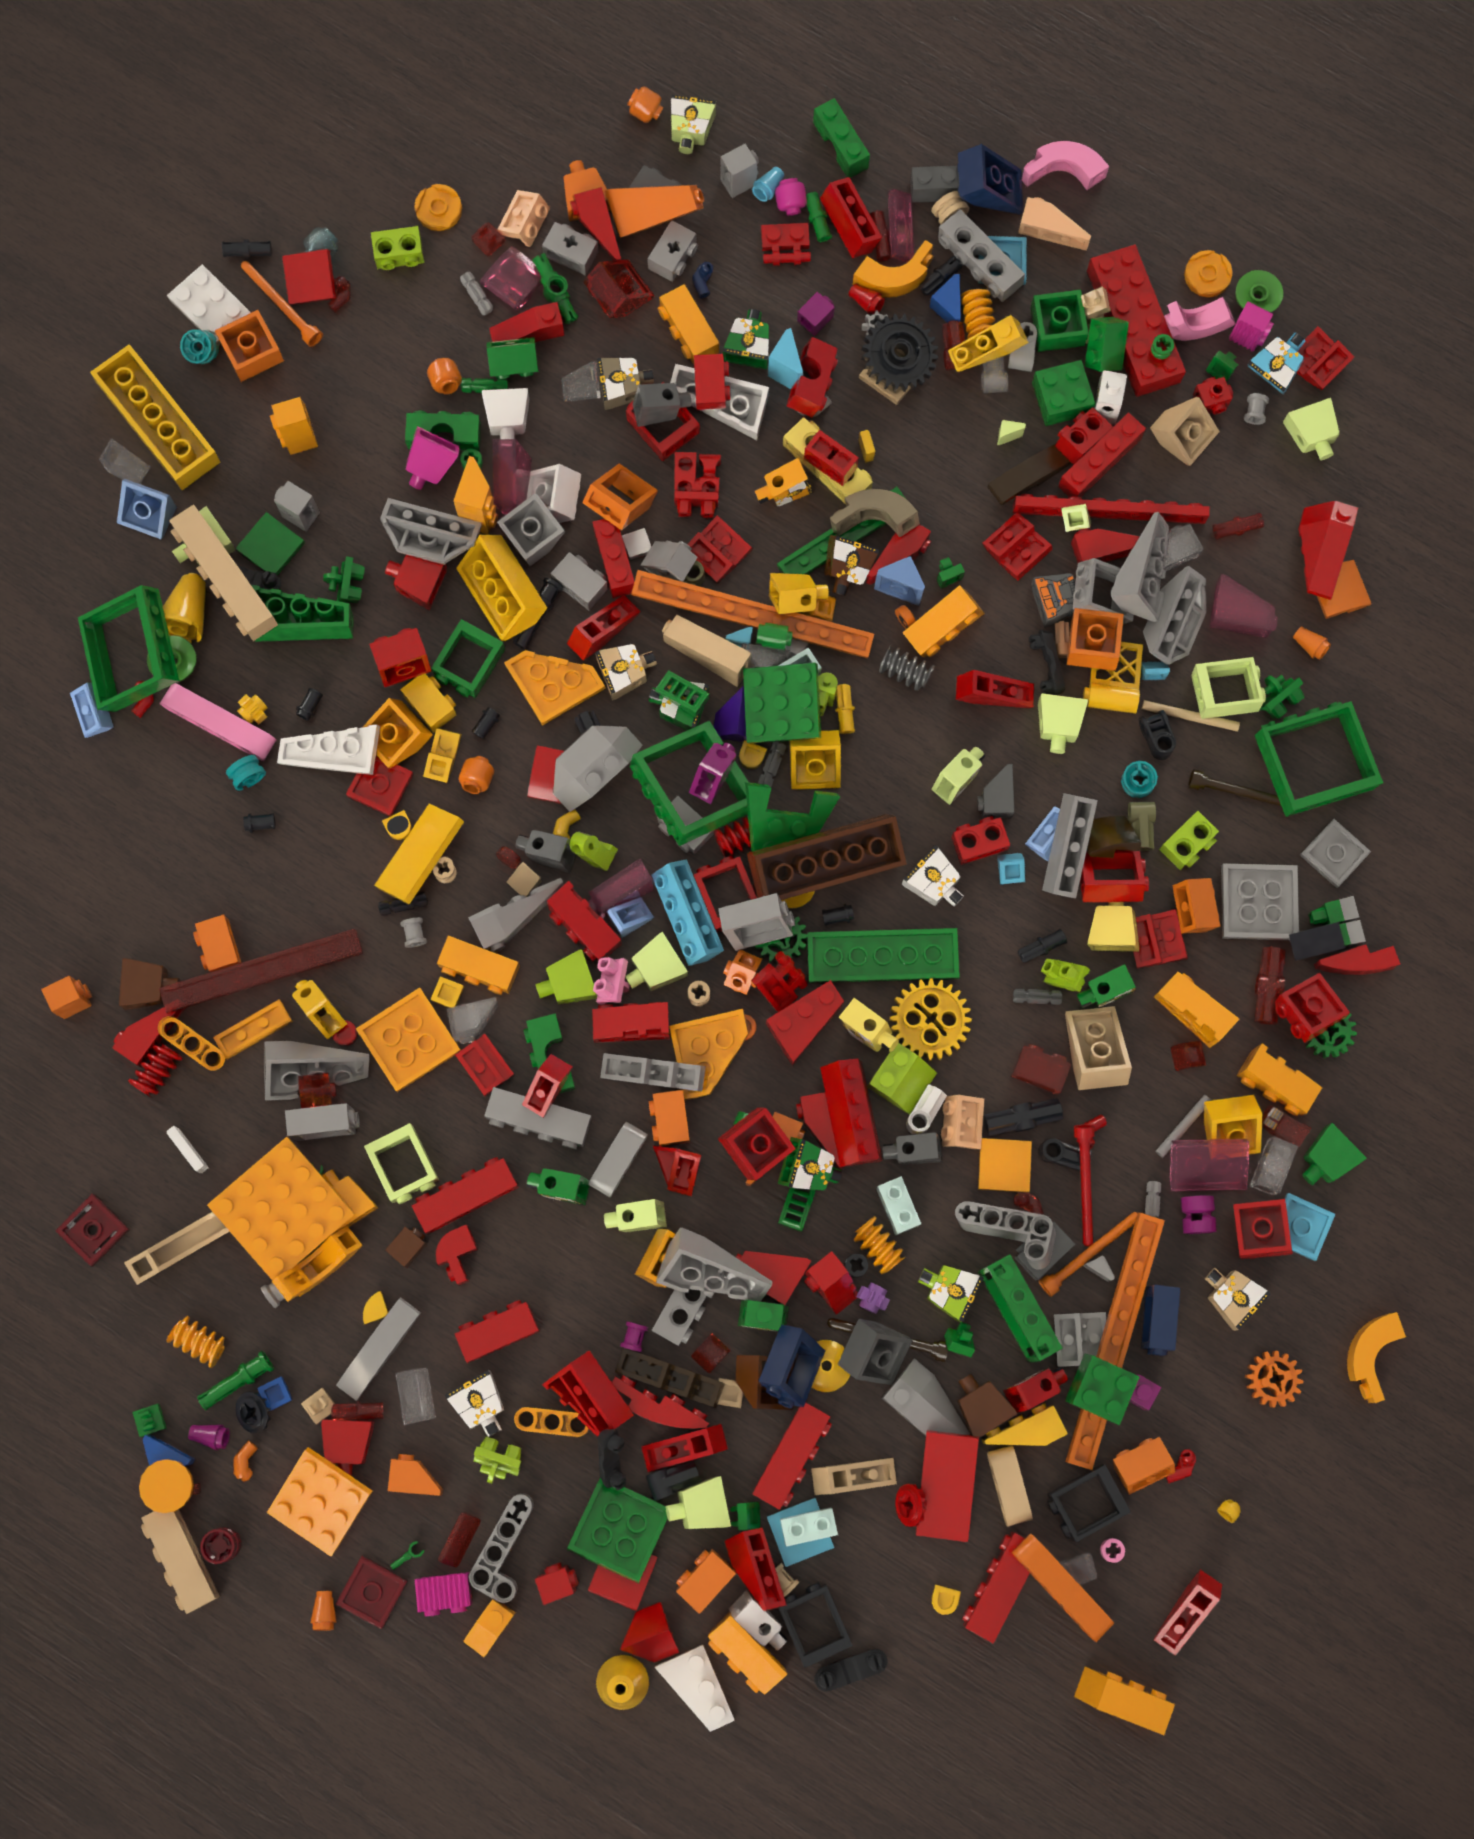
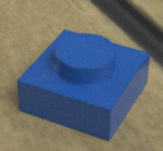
[257,1377,293,1412]

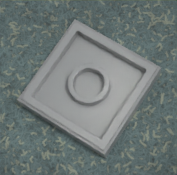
[1300,819,1371,888]

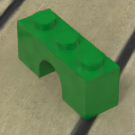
[813,98,870,178]
[405,411,481,451]
[523,1013,576,1094]

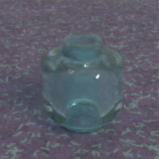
[303,227,339,257]

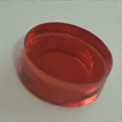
[496,846,521,869]

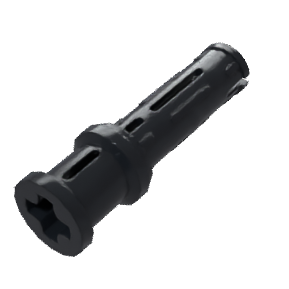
[512,577,564,650]

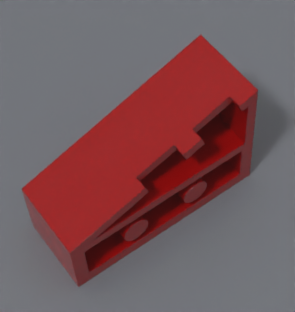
[547,881,622,962]
[592,1002,670,1043]
[542,1351,634,1437]

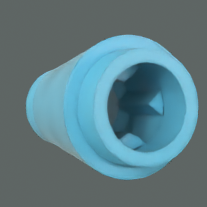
[752,167,784,202]

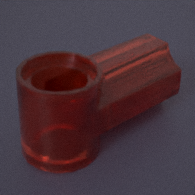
[942,320,965,370]

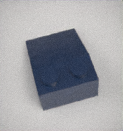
[957,144,1023,214]

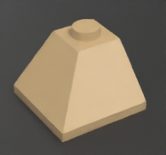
[1150,397,1220,466]

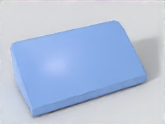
[70,683,114,738]
[1025,806,1060,861]

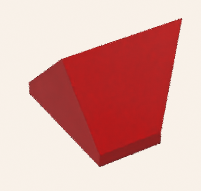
[653,1146,701,1196]
[620,1602,679,1663]

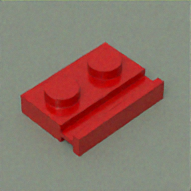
[455,1034,514,1096]

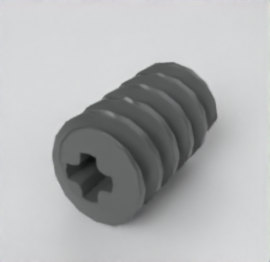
[879,645,935,691]

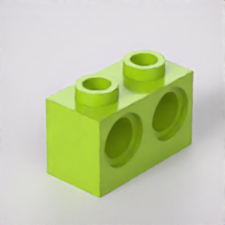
[371,226,424,270]
[1159,811,1219,870]

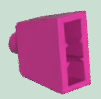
[406,426,459,490]

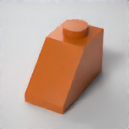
[388,1454,443,1496]

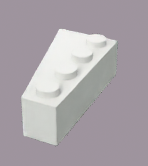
[670,364,769,440]

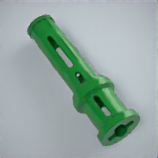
[197,1350,274,1410]

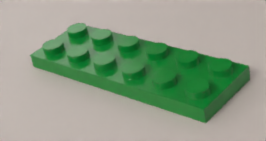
[807,928,960,983]

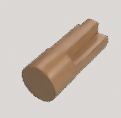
[1055,621,1070,658]

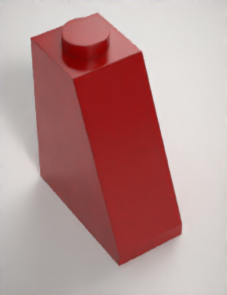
[736,1251,811,1305]

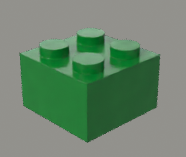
[1030,290,1089,352]
[1032,360,1095,427]
[1065,1353,1140,1425]

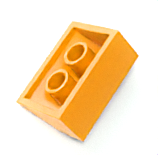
[454,456,498,534]
[708,1612,787,1695]

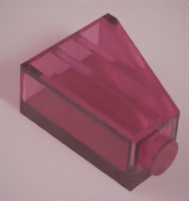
[493,439,532,515]
[1209,574,1278,638]
[587,858,654,918]

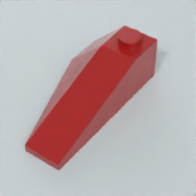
[1298,501,1358,600]

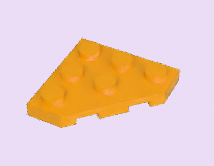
[504,650,606,726]
[669,1009,749,1100]

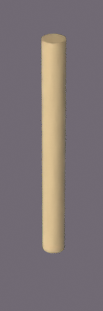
[1142,700,1240,732]

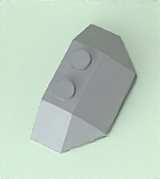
[380,498,482,564]
[1143,566,1206,665]
[553,725,642,812]

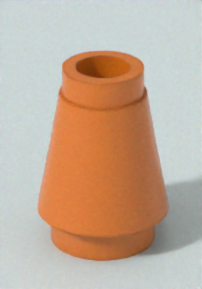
[1293,626,1331,660]
[310,1591,337,1631]

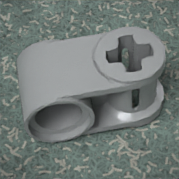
[1008,322,1037,372]

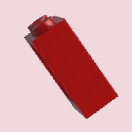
[626,382,700,462]
[1080,849,1149,902]
[693,856,757,933]

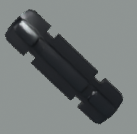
[378,892,428,916]

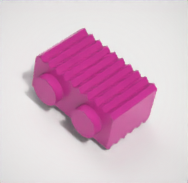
[1229,301,1274,352]
[415,1572,472,1616]

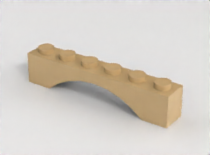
[124,1212,229,1285]

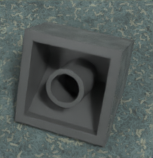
[838,1319,913,1385]

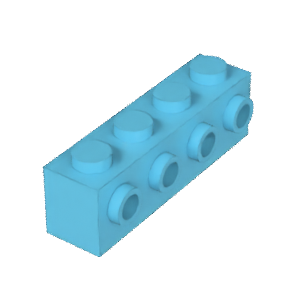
[651,859,724,966]

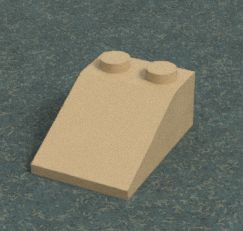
[1065,1006,1132,1090]

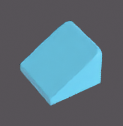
[726,627,753,651]
[1141,661,1170,680]
[997,853,1025,884]

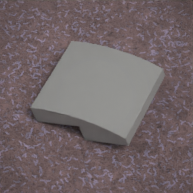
[1054,1312,1106,1367]

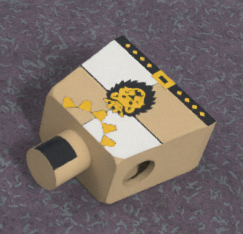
[595,644,657,701]
[1205,1268,1271,1331]

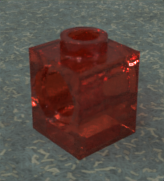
[298,1073,336,1109]

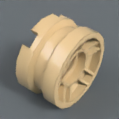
[932,191,969,225]

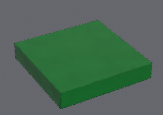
[235,512,305,576]

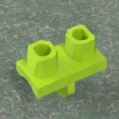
[818,672,838,716]
[1041,959,1090,992]
[473,1437,521,1484]

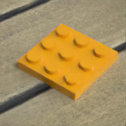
[356,988,461,1093]
[267,1447,373,1556]

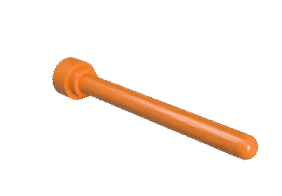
[241,261,323,347]
[1038,1212,1138,1297]

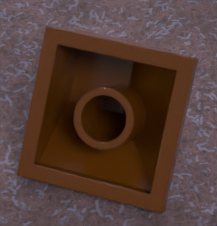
[736,1355,795,1410]

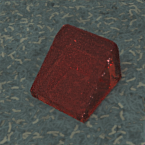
[1171,1041,1206,1071]
[691,1333,731,1373]

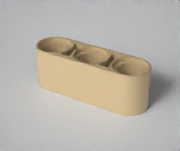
[987,1445,1033,1527]

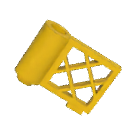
[1083,642,1143,714]

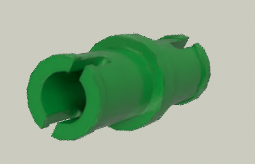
[806,192,832,242]

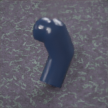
[692,262,714,299]

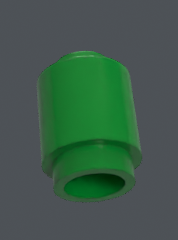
[756,623,793,650]

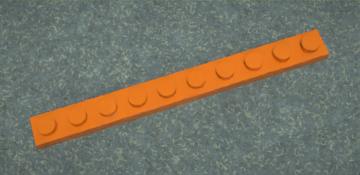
[631,570,874,658]
[1065,1213,1165,1470]

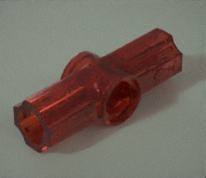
[1254,947,1285,1025]

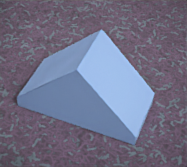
[607,897,654,938]

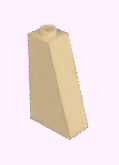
[662,615,751,687]

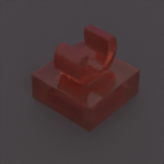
[471,222,505,257]

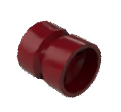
[200,1527,241,1564]

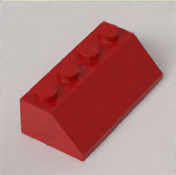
[820,1059,883,1167]

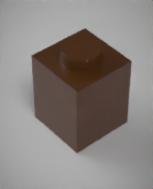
[385,1226,428,1268]

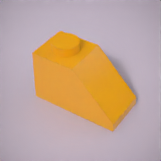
[463,1599,516,1657]

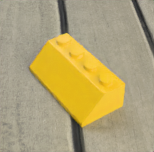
[456,535,547,641]

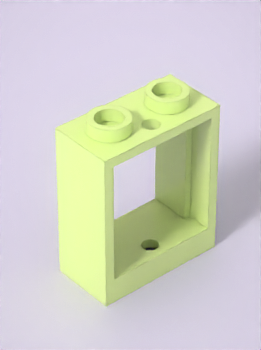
[1191,657,1266,719]
[364,1123,439,1204]

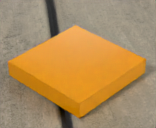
[978,1138,1032,1193]

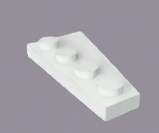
[277,724,380,775]

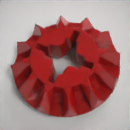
[895,1484,927,1527]

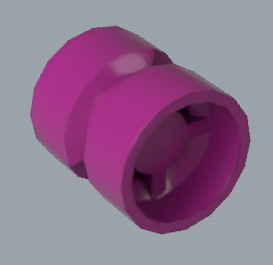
[1181,1195,1217,1234]

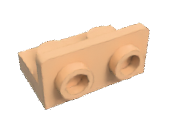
[497,190,550,247]
[941,1095,984,1150]

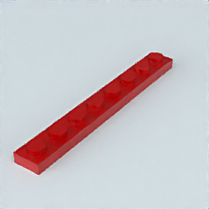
[1013,494,1210,524]

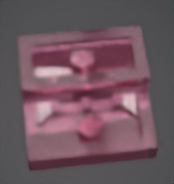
[480,246,542,311]

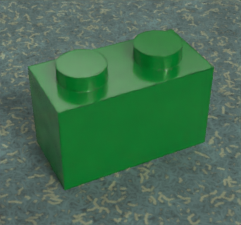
[1085,317,1129,372]
[487,337,538,379]

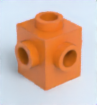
[723,950,762,995]

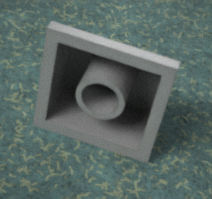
[497,493,565,566]

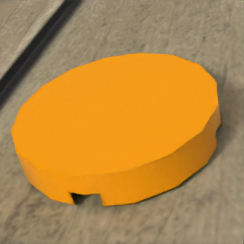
[415,184,462,231]
[1184,250,1233,298]
[139,1459,194,1513]

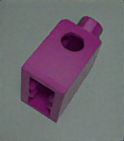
[689,743,736,804]

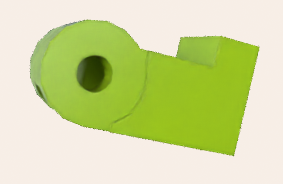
[569,831,618,871]

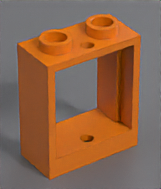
[582,463,658,530]

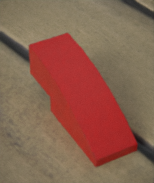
[1314,944,1400,975]

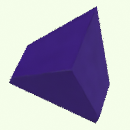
[714,686,761,744]

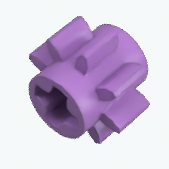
[856,1282,890,1314]

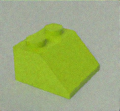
[868,1043,937,1115]

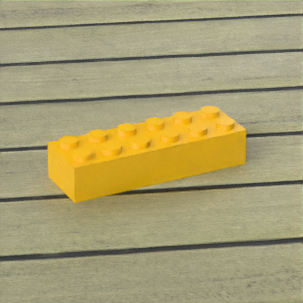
[90,344,221,490]

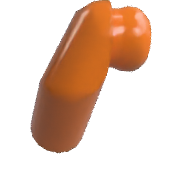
[233,1440,258,1481]

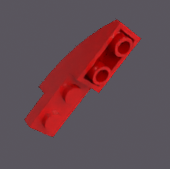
[612,1375,709,1429]

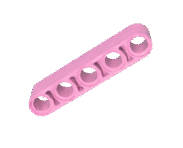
[160,683,276,761]

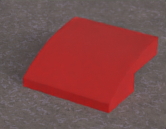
[1297,326,1354,390]
[982,512,1053,581]
[687,515,753,583]
[527,745,564,804]
[1133,909,1188,968]
[588,1555,658,1611]

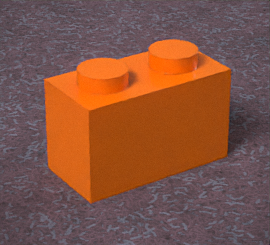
[1172,878,1220,934]
[193,915,242,975]
[41,976,92,1019]
[649,1090,690,1147]
[1113,1437,1175,1495]

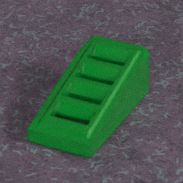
[655,670,710,718]
[778,1187,816,1232]

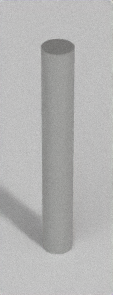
[1155,1095,1212,1158]

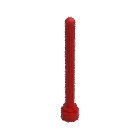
[1074,1124,1095,1247]

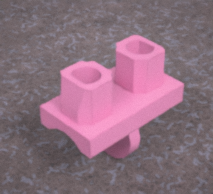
[593,957,630,1005]

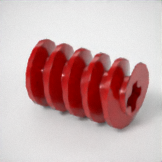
[714,816,751,858]
[128,1042,183,1098]

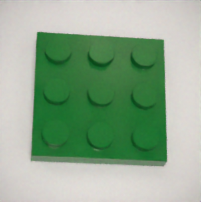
[743,663,821,744]
[567,1478,668,1583]

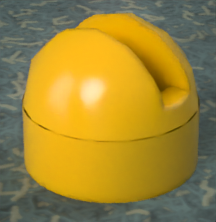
[1217,1499,1241,1523]

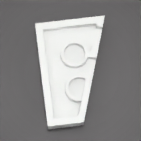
[655,1644,735,1732]

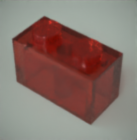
[1011,1044,1071,1095]

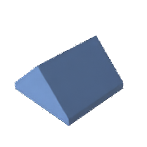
[117,479,177,539]
[874,556,925,606]

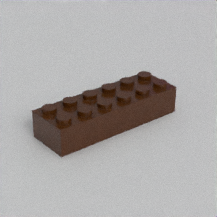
[747,814,907,900]

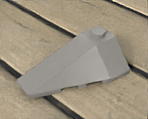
[1111,512,1169,622]
[468,878,564,953]
[264,1041,369,1100]
[656,1227,772,1302]
[882,1358,971,1436]

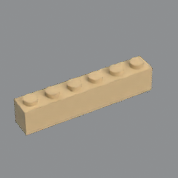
[169,504,278,641]

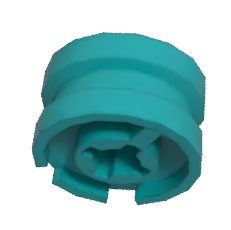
[180,329,219,364]
[226,755,266,791]
[1121,761,1158,798]

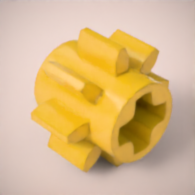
[237,694,268,725]

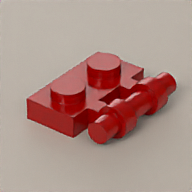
[761,223,811,266]
[751,951,808,1012]

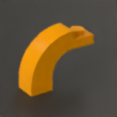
[853,240,934,298]
[272,1226,363,1302]
[1347,1312,1406,1403]

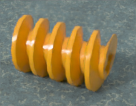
[960,289,995,339]
[854,1216,907,1275]
[166,1316,225,1368]

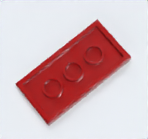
[916,1430,979,1542]

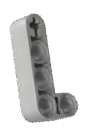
[955,1201,1056,1269]
[469,1493,534,1603]

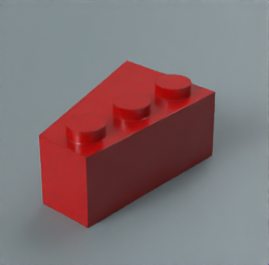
[766,980,844,1066]
[804,1251,858,1315]

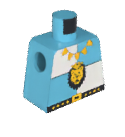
[1248,332,1306,395]

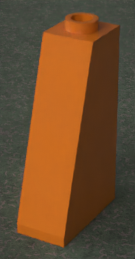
[605,185,704,238]

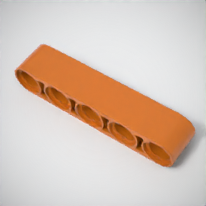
[1012,1534,1114,1643]

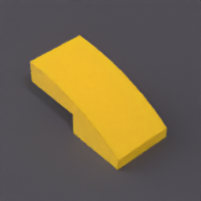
[423,728,462,783]

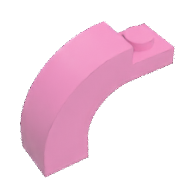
[1022,141,1109,190]
[1164,297,1236,341]

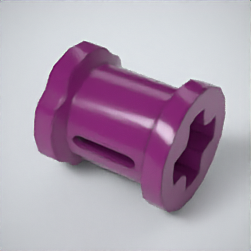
[620,1321,649,1352]

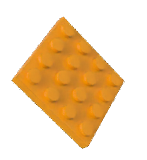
[207,1136,355,1281]

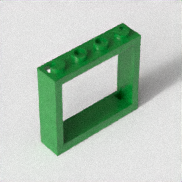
[78,585,179,712]
[1254,701,1383,817]
[629,721,748,846]
[978,1254,1063,1363]

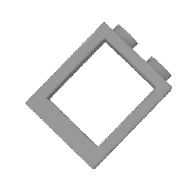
[1072,558,1134,624]
[718,893,795,951]
[285,1103,360,1141]

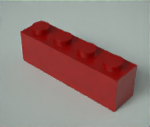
[1058,412,1146,497]
[412,1157,519,1235]
[752,1403,832,1510]
[962,1532,1030,1644]

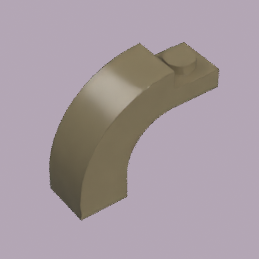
[830,489,920,537]

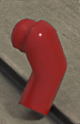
[131,680,154,718]

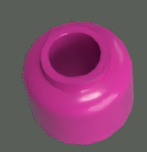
[775,178,807,216]

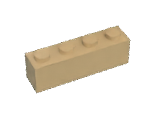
[141,1510,220,1614]

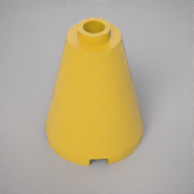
[163,573,206,643]
[596,1655,649,1710]

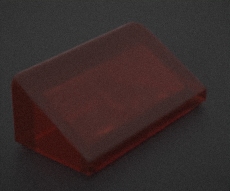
[438,1512,481,1567]

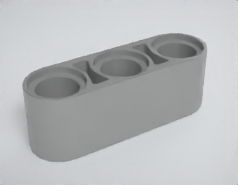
[588,1121,648,1198]

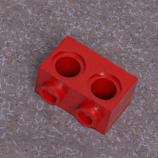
[1055,407,1113,465]
[804,430,859,486]
[951,816,1010,865]

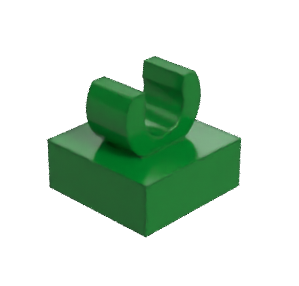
[1206,350,1238,383]
[937,557,965,589]
[944,1322,975,1357]
[133,1404,167,1437]
[730,1502,761,1530]

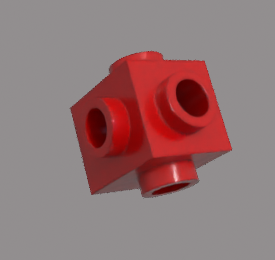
[1192,377,1233,414]

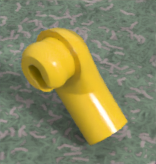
[553,809,581,839]

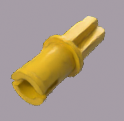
[835,684,855,734]

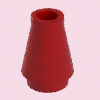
[848,284,885,314]

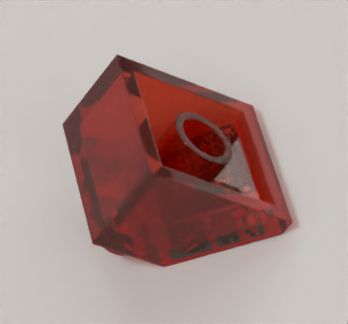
[583,259,655,318]

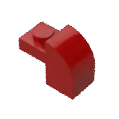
[436,1224,478,1286]

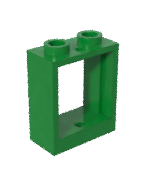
[431,619,505,698]

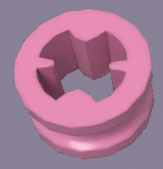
[1100,1538,1125,1563]

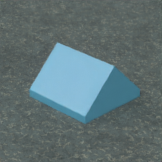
[768,328,803,389]

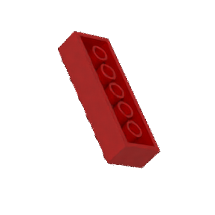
[1087,244,1186,397]

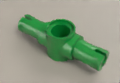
[532,253,579,325]

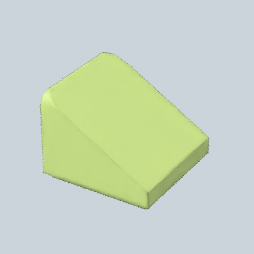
[997,420,1026,445]
[1062,504,1091,532]

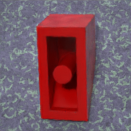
[522,1054,572,1118]

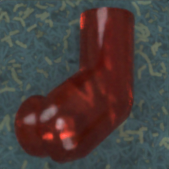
[327,276,351,313]
[1013,1192,1044,1215]

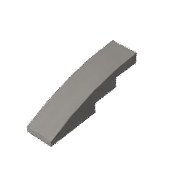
[600,1053,706,1092]
[336,1297,421,1401]

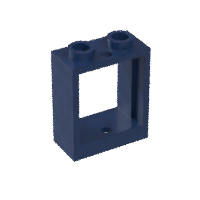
[1140,1285,1180,1356]
[759,1324,825,1408]

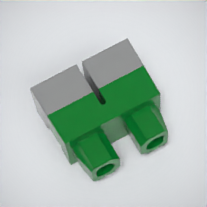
[1308,896,1366,947]

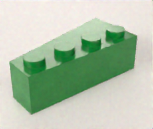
[251,585,354,642]

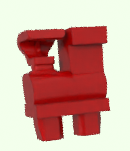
[674,452,721,518]

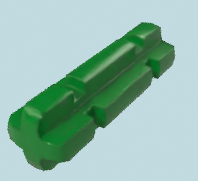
[461,378,508,393]

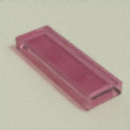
[888,189,914,262]

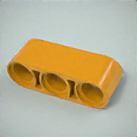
[158,1016,225,1071]
[514,1407,589,1437]

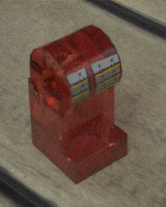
[1262,1105,1311,1150]

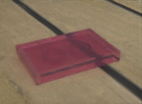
[1170,1139,1249,1191]

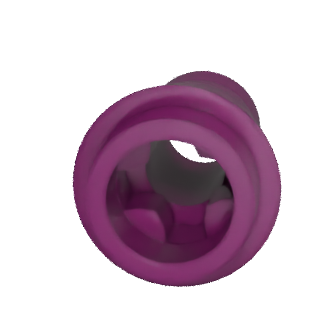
[188,1425,230,1451]

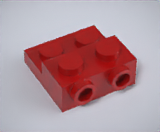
[1275,973,1350,1043]

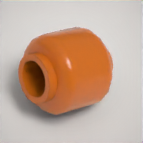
[627,86,663,123]
[427,358,462,394]
[458,756,494,794]

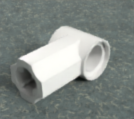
[906,1084,947,1135]

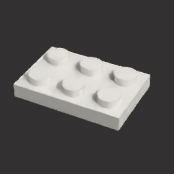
[167,265,251,345]

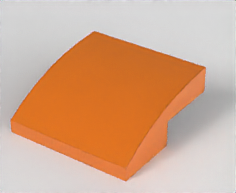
[1317,560,1372,619]

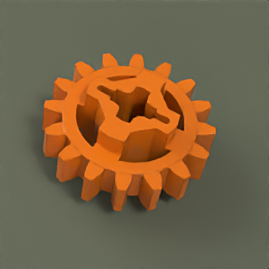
[1245,1351,1303,1408]

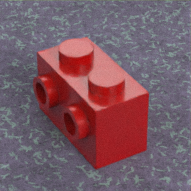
[694,354,730,410]
[535,1562,579,1605]

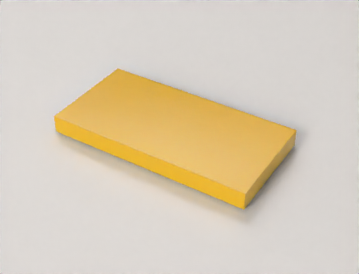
[374,804,464,904]

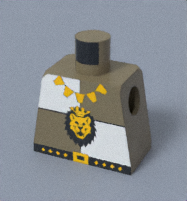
[597,358,654,410]

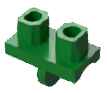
[323,556,365,603]
[1260,675,1305,719]

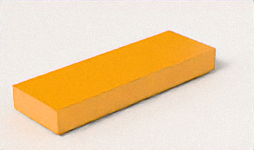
[213,999,293,1060]

